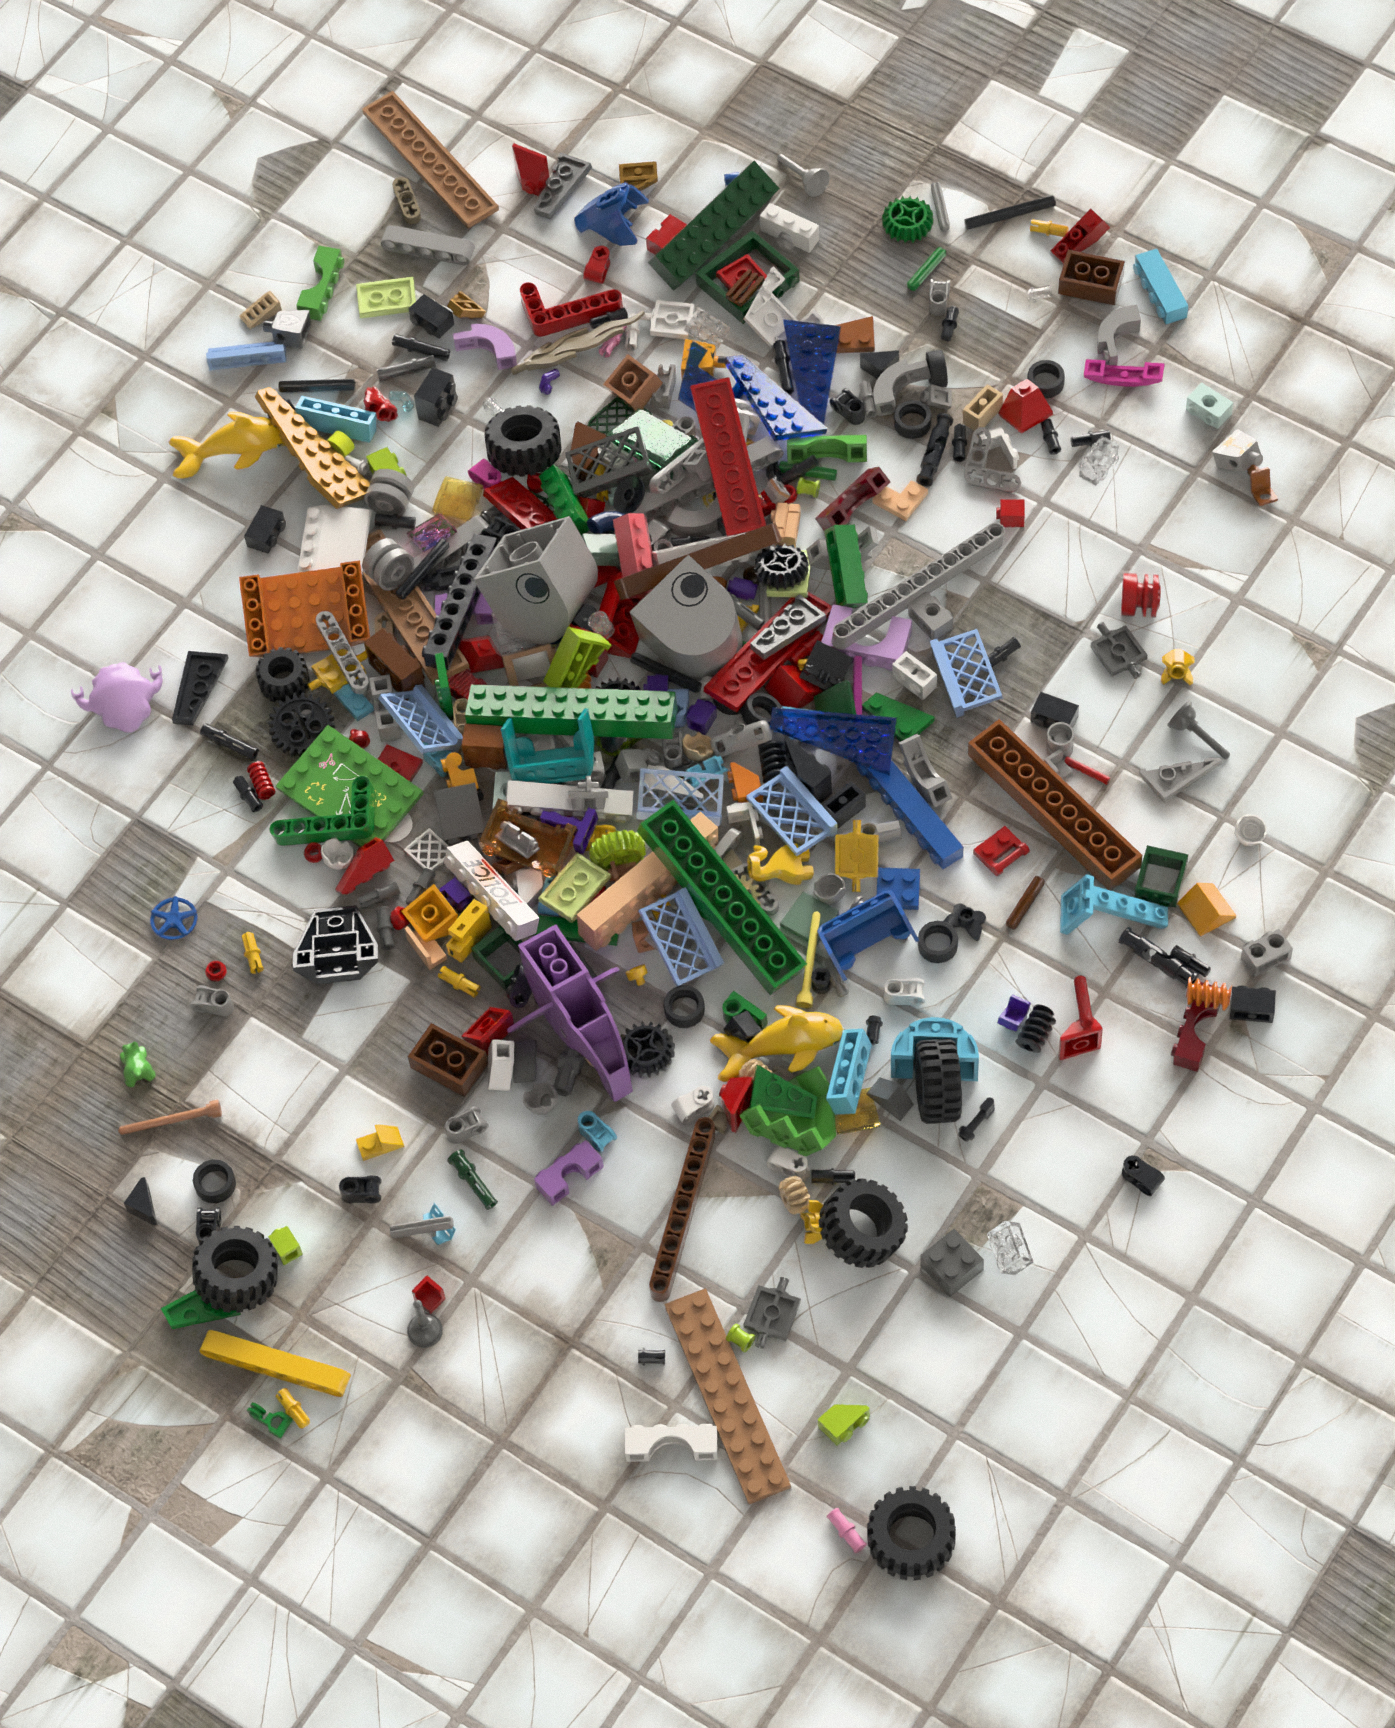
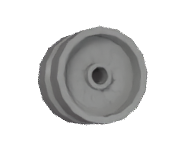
[364,469,414,516]
[362,538,415,591]

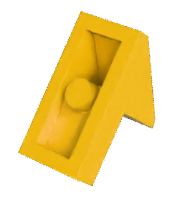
[356,1125,404,1161]

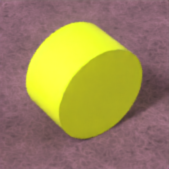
[327,431,355,458]

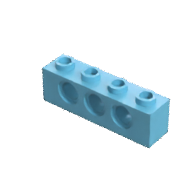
[826,1028,872,1115]

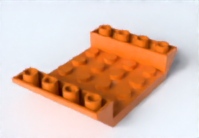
[239,560,370,658]

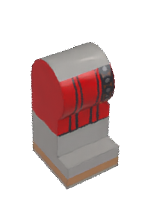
[759,478,791,517]

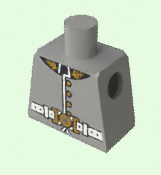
[1212,429,1263,472]

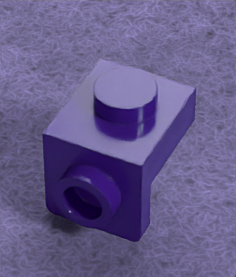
[997,994,1031,1032]

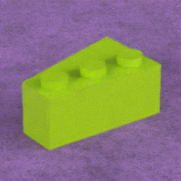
[543,627,612,688]

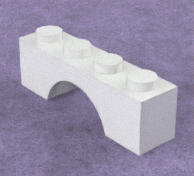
[625,1424,718,1462]

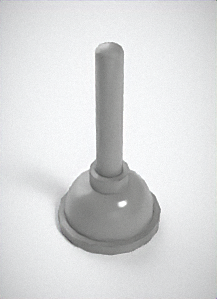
[777,154,830,197]

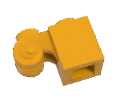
[441,752,479,790]

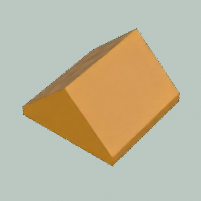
[1177,883,1236,937]
[402,884,458,942]

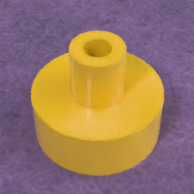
[625,964,648,986]

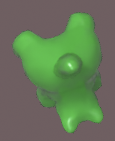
[120,1041,156,1087]

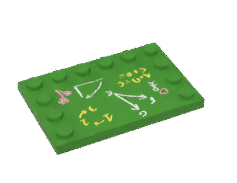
[276,725,424,847]

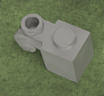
[615,748,661,782]

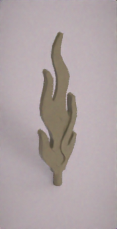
[510,311,645,375]

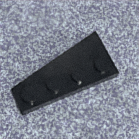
[172,651,229,726]

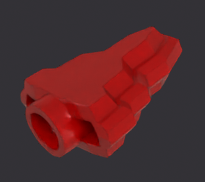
[363,386,398,422]

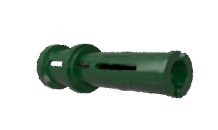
[447,1149,498,1210]

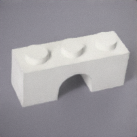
[760,203,819,253]

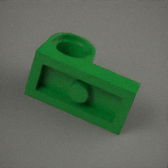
[722,991,768,1030]

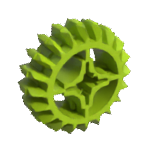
[589,829,646,871]

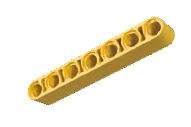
[199,1330,351,1397]

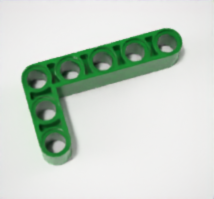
[269,776,375,846]

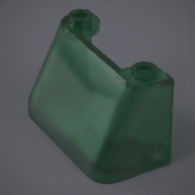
[606,408,699,480]

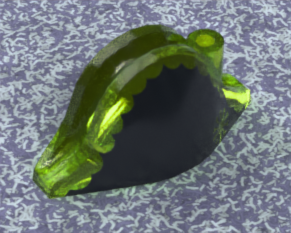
[596,737,642,757]

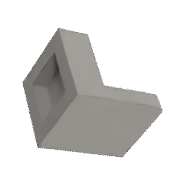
[1044,749,1073,781]

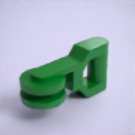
[246,1402,293,1439]

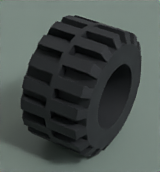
[256,647,310,702]

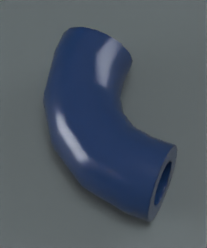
[587,511,625,534]

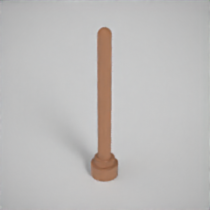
[118,1099,222,1135]

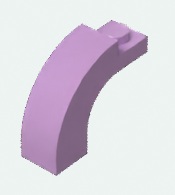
[453,324,517,370]

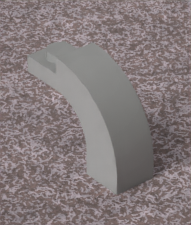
[1097,305,1141,366]
[873,359,931,417]
[667,497,722,537]
[806,526,879,570]
[899,734,953,807]

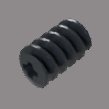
[758,740,787,787]
[1015,1004,1056,1053]

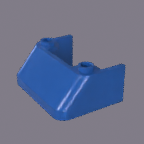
[817,890,920,981]

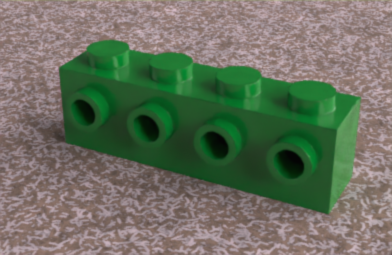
[539,464,590,536]
[824,524,868,608]

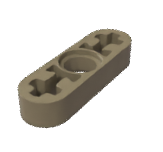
[392,177,421,224]

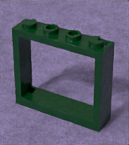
[695,230,800,324]

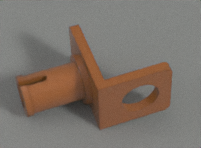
[1247,464,1278,506]

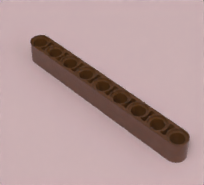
[614,522,782,601]
[649,1117,716,1302]

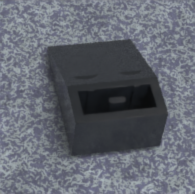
[784,735,832,804]

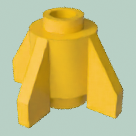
[1161,649,1194,685]
[800,1200,824,1244]

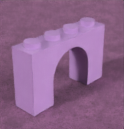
[822,604,912,671]

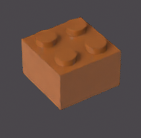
[462,724,508,770]

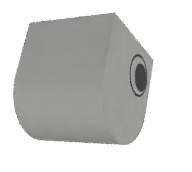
[474,516,598,645]
[630,555,743,681]

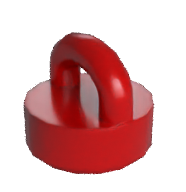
[527,473,543,493]
[349,729,370,749]
[390,906,410,930]

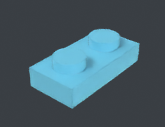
[334,684,374,722]

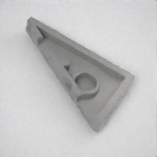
[1139,758,1222,802]

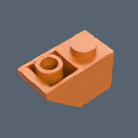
[727,762,763,803]

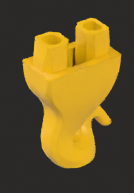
[747,843,814,885]

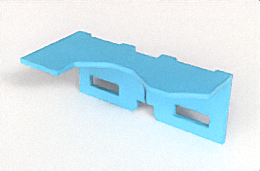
[423,1203,456,1245]

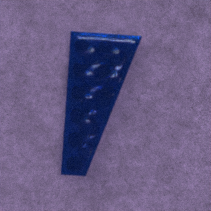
[783,319,841,432]
[724,355,828,441]
[770,708,897,776]

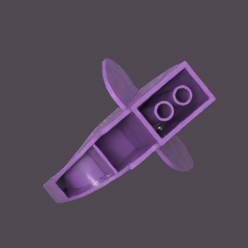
[507,925,633,1102]

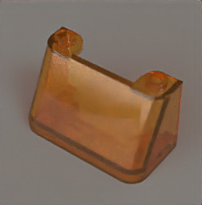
[479,798,577,877]

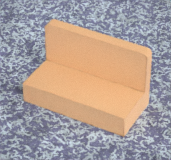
[404,927,447,970]

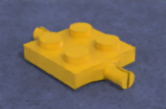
[307,649,367,694]
[835,820,879,892]

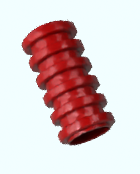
[247,761,276,800]

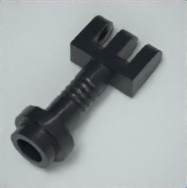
[958,1097,995,1142]

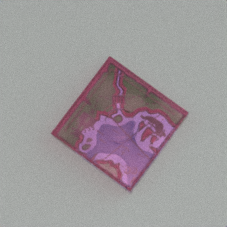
[406,513,457,552]

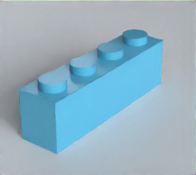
[1133,248,1188,325]
[295,396,377,443]

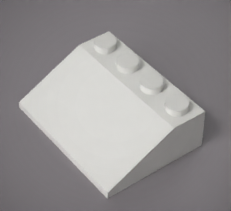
[297,505,372,573]

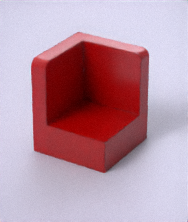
[578,497,605,519]
[412,1275,446,1314]

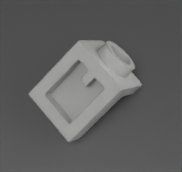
[920,384,952,410]

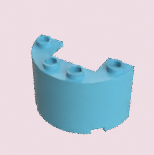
[891,1017,979,1081]

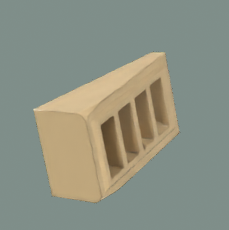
[239,291,282,330]

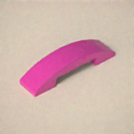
[1084,359,1165,387]

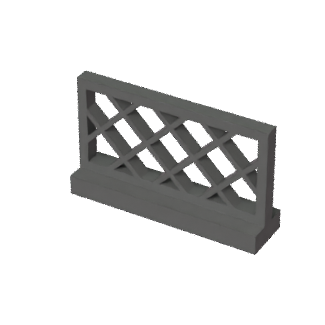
[565,426,654,498]

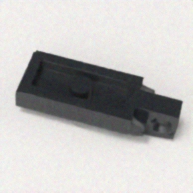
[422,566,460,591]

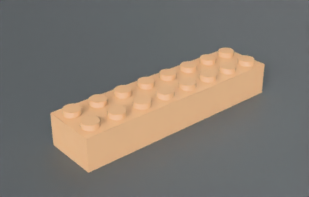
[577,812,719,951]

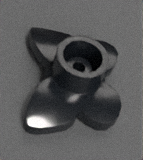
[944,903,986,941]

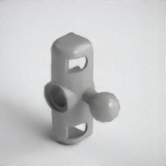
[710,717,772,757]

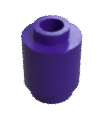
[727,577,758,601]

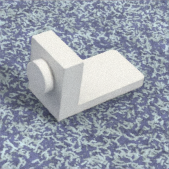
[979,428,1019,469]
[726,802,763,846]

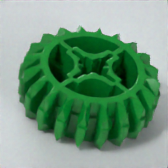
[882,195,934,243]

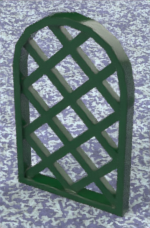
[587,397,639,436]

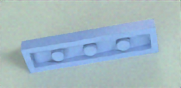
[206,341,286,371]

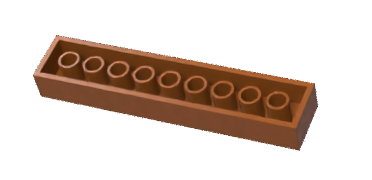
[968,719,1143,891]

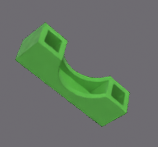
[296,246,344,321]
[787,435,867,464]

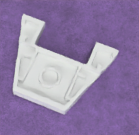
[744,266,825,347]

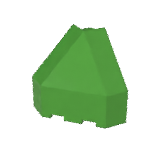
[740,1066,836,1157]

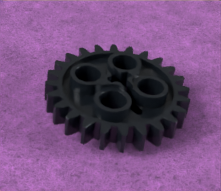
[268,692,335,757]

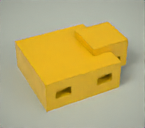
[446,899,492,963]

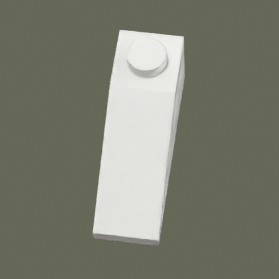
[644,765,704,808]

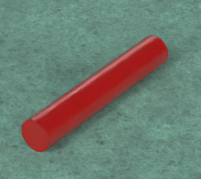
[1064,756,1110,785]

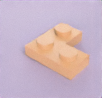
[873,480,928,521]

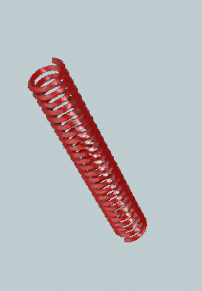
[1074,975,1093,1028]

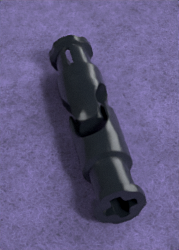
[916,413,954,487]
[1118,927,1199,988]

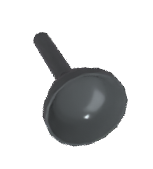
[1167,701,1230,759]
[407,1300,443,1348]

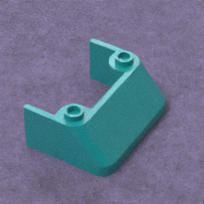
[501,708,594,784]

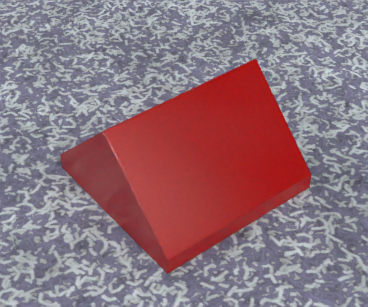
[765,665,823,709]
[461,1007,514,1056]

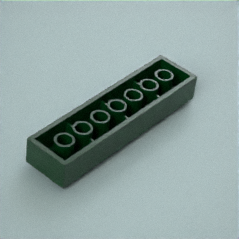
[647,160,780,291]

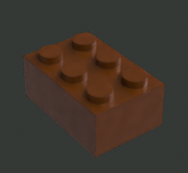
[1058,250,1125,305]
[364,628,426,701]
[408,1023,488,1097]

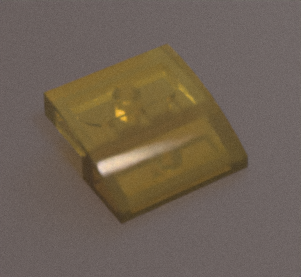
[432,476,483,521]
[835,1087,880,1135]

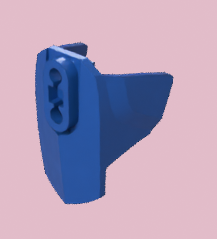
[574,182,649,246]

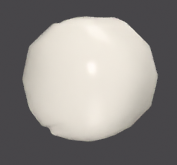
[1234,814,1267,846]
[321,838,354,870]

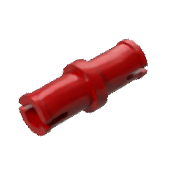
[788,631,823,666]

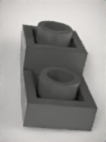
[513,1040,538,1083]

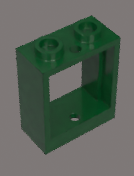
[1134,845,1189,908]
[471,925,523,991]

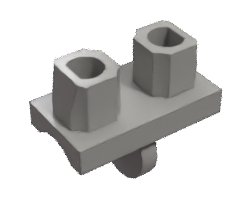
[568,776,608,810]

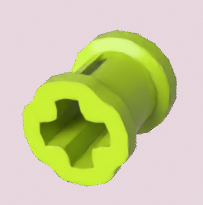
[797,477,821,498]
[726,1324,756,1353]

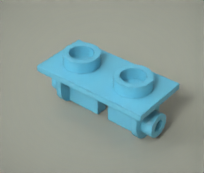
[684,756,728,788]

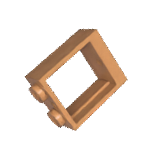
[501,643,556,687]

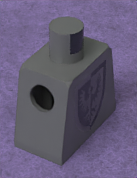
[263,310,311,349]

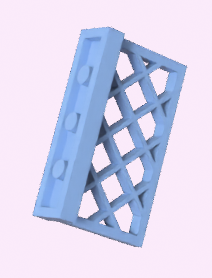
[930,629,1003,718]
[378,685,463,753]
[746,766,837,856]
[636,768,724,826]
[638,887,724,987]

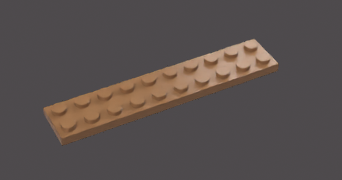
[362,91,499,229]
[362,529,469,685]
[664,1288,791,1505]

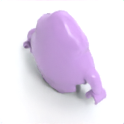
[71,662,163,733]

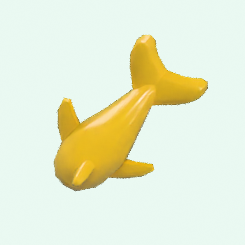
[169,412,286,479]
[710,1005,845,1082]

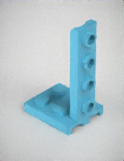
[1060,874,1168,935]

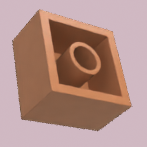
[603,354,663,413]

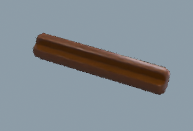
[1006,876,1045,930]

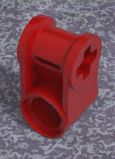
[583,245,611,284]

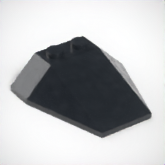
[293,905,379,984]

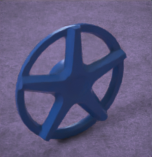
[150,896,197,940]

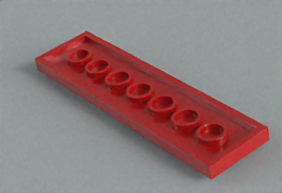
[690,377,766,536]
[482,476,620,589]
[703,592,832,712]

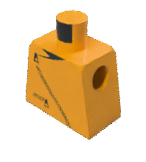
[681,339,727,381]

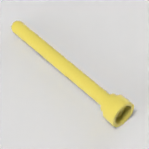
[795,911,821,1009]

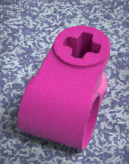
[468,459,502,489]

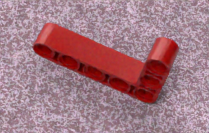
[519,282,623,337]

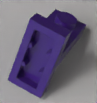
[540,807,599,855]

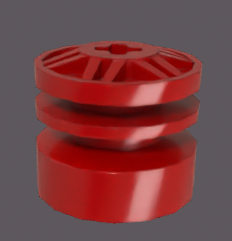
[1121,573,1161,618]

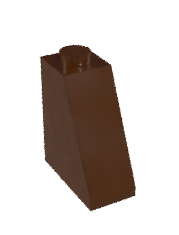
[568,421,609,481]

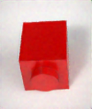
[996,499,1025,527]

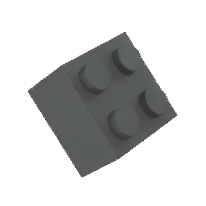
[920,1229,984,1297]

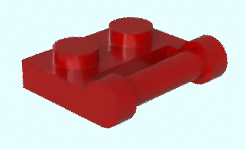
[973,826,1030,876]

